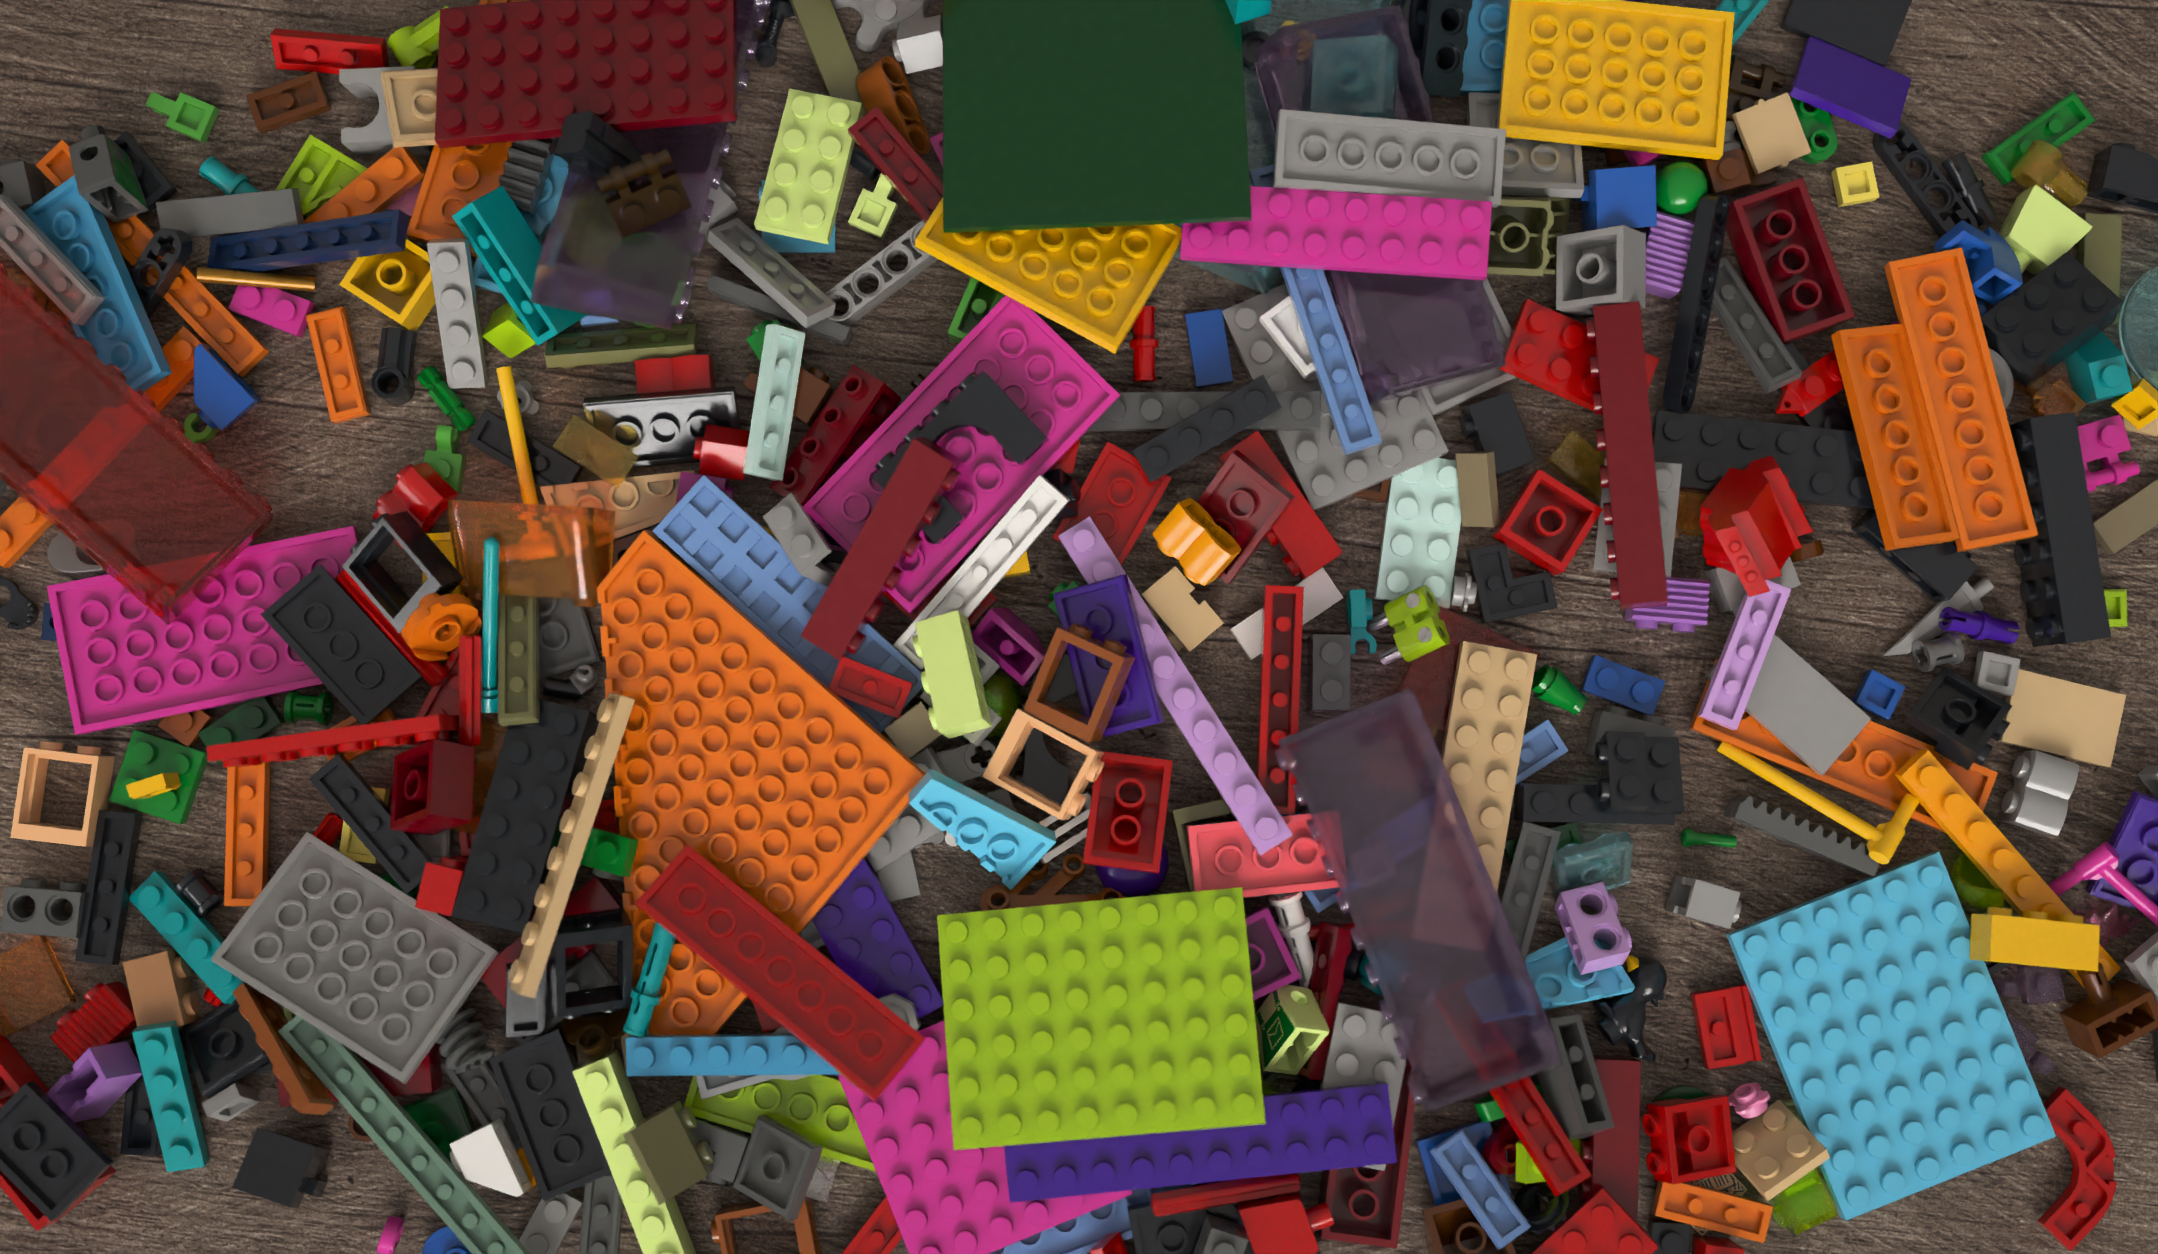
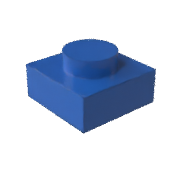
[1852,669,1905,720]

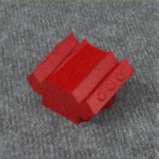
[1699,455,1813,597]

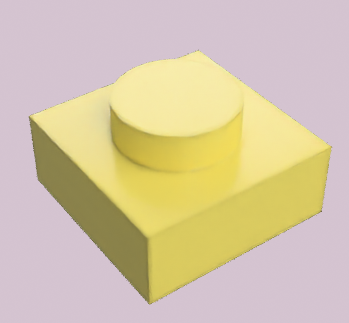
[1831,161,1879,207]

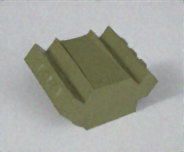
[1487,195,1570,276]

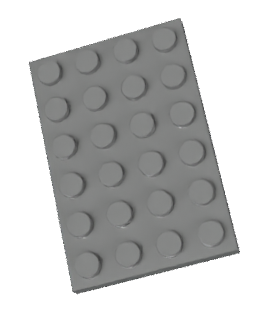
[1222,270,1449,511]
[210,832,498,1084]

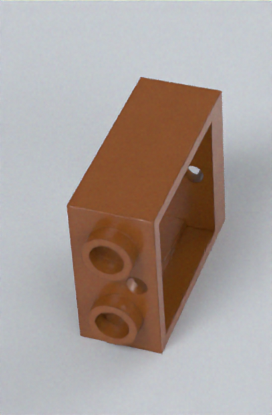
[1023,623,1135,743]
[711,1190,821,1254]

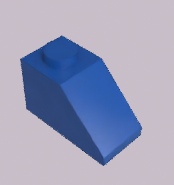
[194,344,262,430]

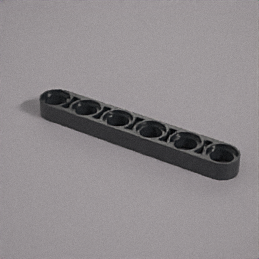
[1663,193,1729,413]

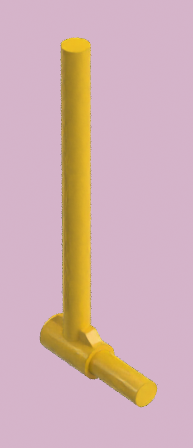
[483,366,561,562]
[1716,742,1919,864]

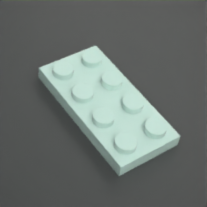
[1374,458,1461,609]

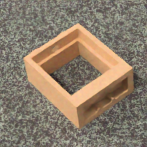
[982,709,1104,820]
[10,741,115,847]

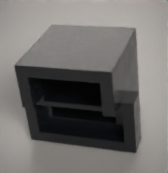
[232,1127,331,1208]

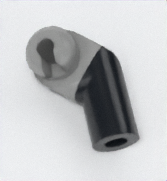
[543,665,597,700]

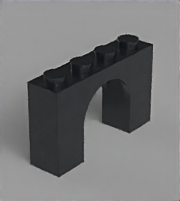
[873,371,1049,544]

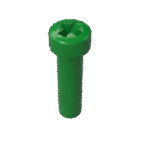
[1681,828,1737,848]

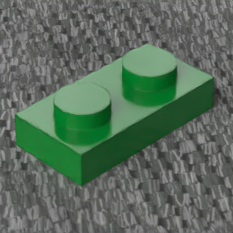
[580,826,639,877]

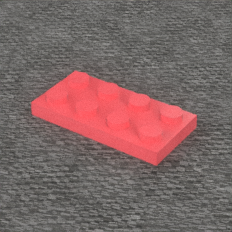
[1187,810,1347,898]

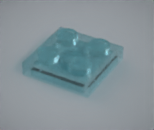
[1553,831,1633,899]

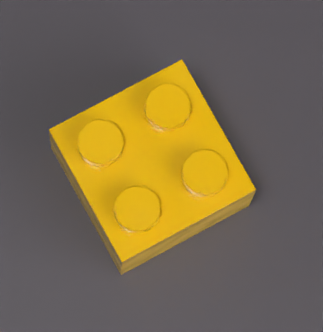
[339,239,435,332]

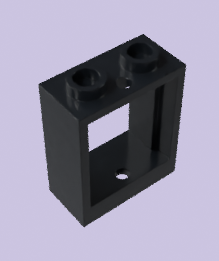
[342,511,464,634]
[548,908,633,1019]

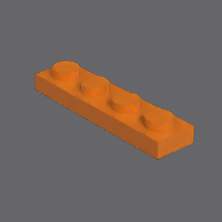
[304,147,425,264]
[224,762,271,906]

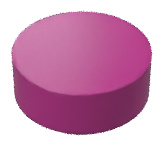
[377,1215,405,1254]

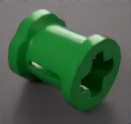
[284,691,333,726]

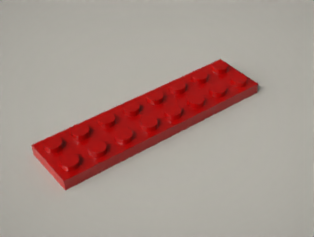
[636,844,926,1102]

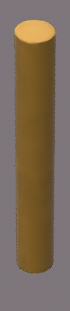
[197,267,316,292]

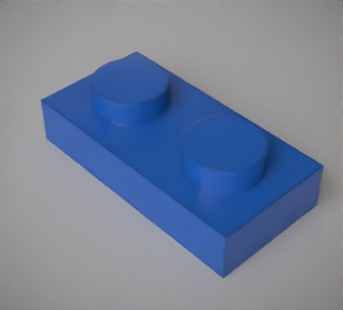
[1580,655,1665,716]

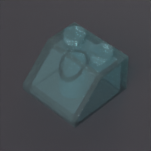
[1310,35,1398,119]

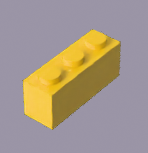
[1969,907,2100,972]

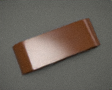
[856,56,931,158]

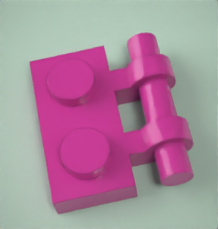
[2077,414,2140,493]

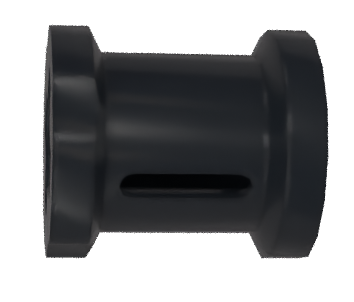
[174,867,224,918]

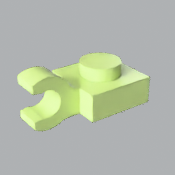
[848,173,898,239]

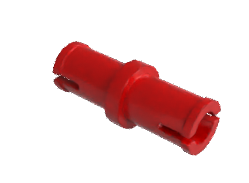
[1129,306,1159,382]

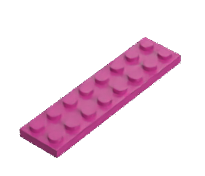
[1180,186,1492,280]

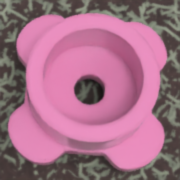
[1728,1082,1770,1119]

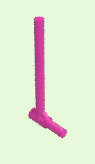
[2048,842,2158,927]

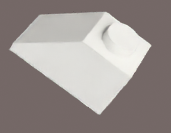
[449,1118,533,1197]

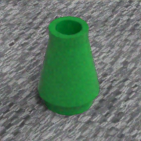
[1531,665,1587,715]

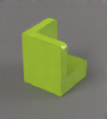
[482,302,536,358]

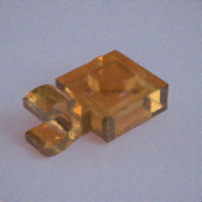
[2014,376,2086,417]

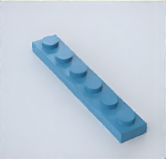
[626,1034,840,1076]

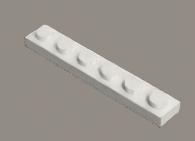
[893,475,1070,670]

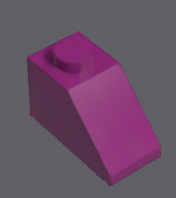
[972,608,1046,686]

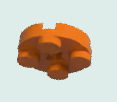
[401,593,482,661]

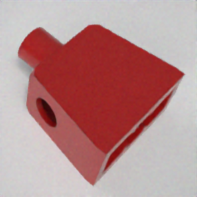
[1238,1192,1335,1254]

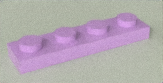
[1697,580,1791,730]

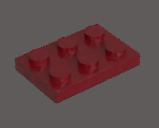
[1197,450,1295,584]

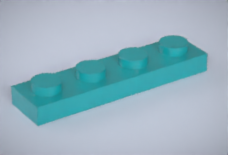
[129,871,246,1004]
[132,1021,210,1172]

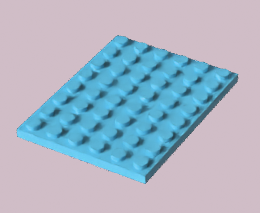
[1726,851,2056,1221]

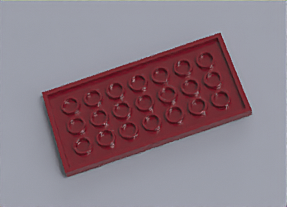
[435,0,737,148]

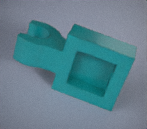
[1346,589,1377,655]

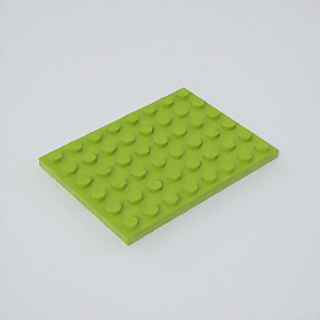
[937,887,1266,1150]

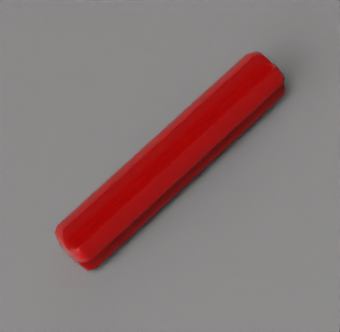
[459,634,482,746]

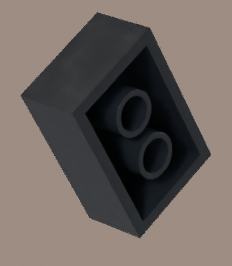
[1981,252,2123,388]

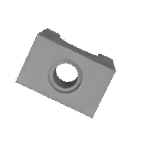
[339,66,430,155]

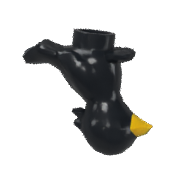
[1592,955,1667,1062]

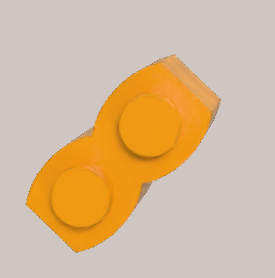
[1152,497,1242,586]

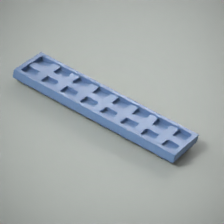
[653,475,923,733]

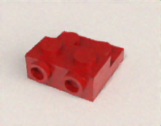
[1642,1094,1736,1185]

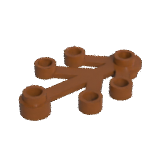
[980,854,1126,911]

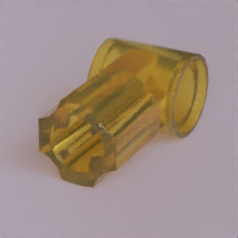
[2011,140,2088,210]

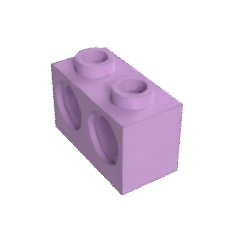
[1554,882,1632,975]

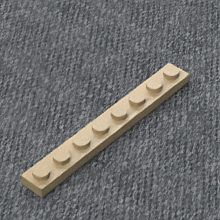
[509,693,635,999]

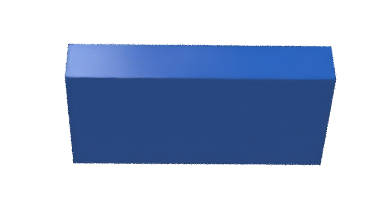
[1185,309,1233,389]

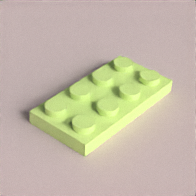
[754,89,863,244]

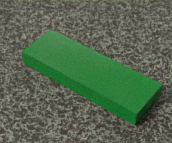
[1981,91,2095,186]

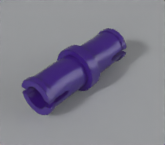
[1939,607,2019,644]

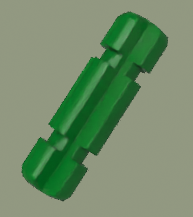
[417,366,476,432]

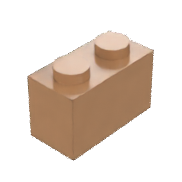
[122,949,200,1027]

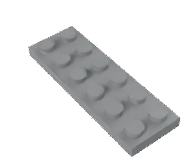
[1272,109,1506,208]

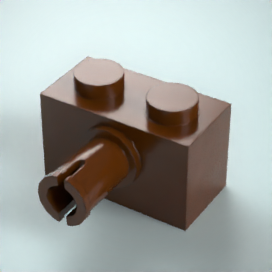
[2060,962,2158,1058]

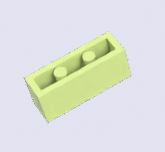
[913,610,992,739]

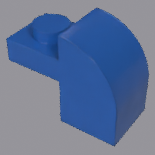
[1934,220,2023,306]

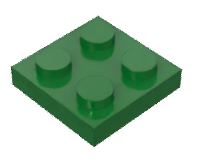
[109,730,208,824]

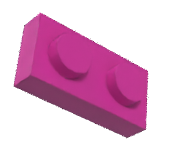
[228,285,315,338]

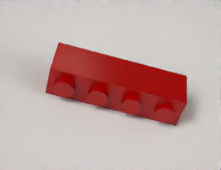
[1218,430,1343,581]

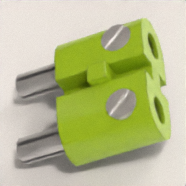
[1367,585,1450,665]

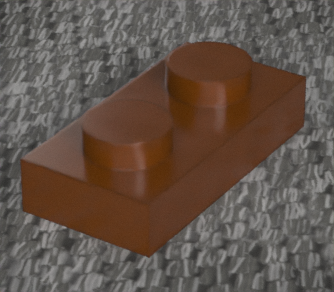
[246,71,332,134]

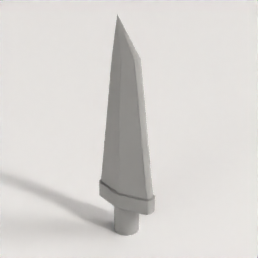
[1883,577,1994,656]

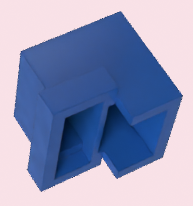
[1572,165,1657,231]

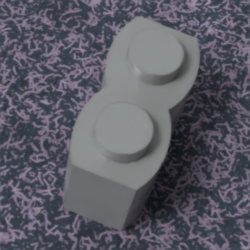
[2001,750,2079,836]

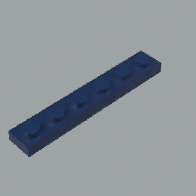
[207,209,408,272]

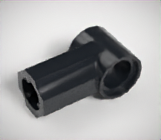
[370,327,417,405]

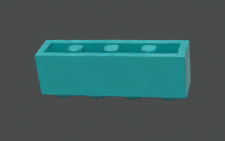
[452,186,587,346]

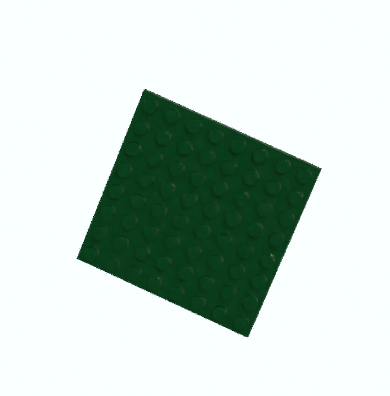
[943,0,1252,233]

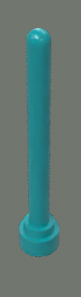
[482,537,500,713]

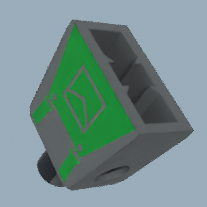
[69,125,149,223]

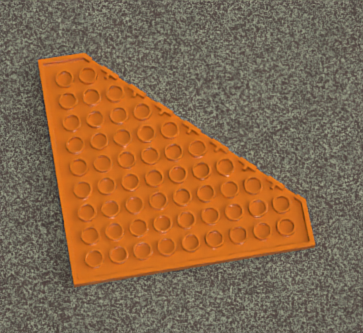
[597,530,926,1035]

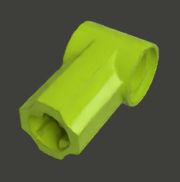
[387,6,449,69]

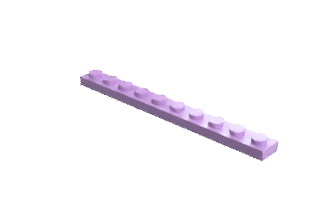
[1058,516,1293,856]

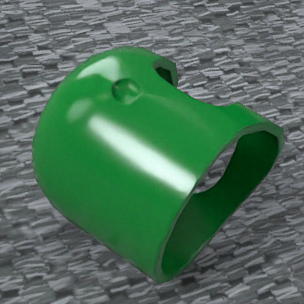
[1656,161,1708,217]

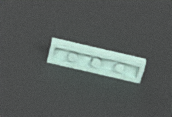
[743,324,806,481]

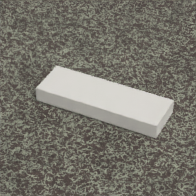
[1230,567,1344,660]

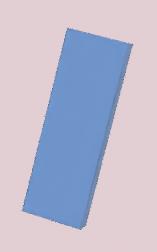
[1429,1129,1531,1249]

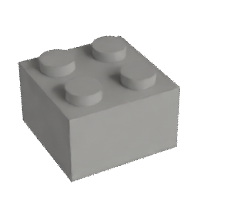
[1556,225,1646,317]

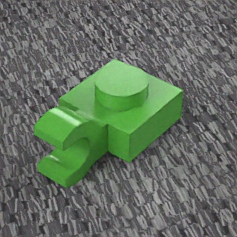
[146,92,220,143]
[424,425,466,492]

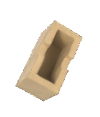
[1141,566,1224,654]

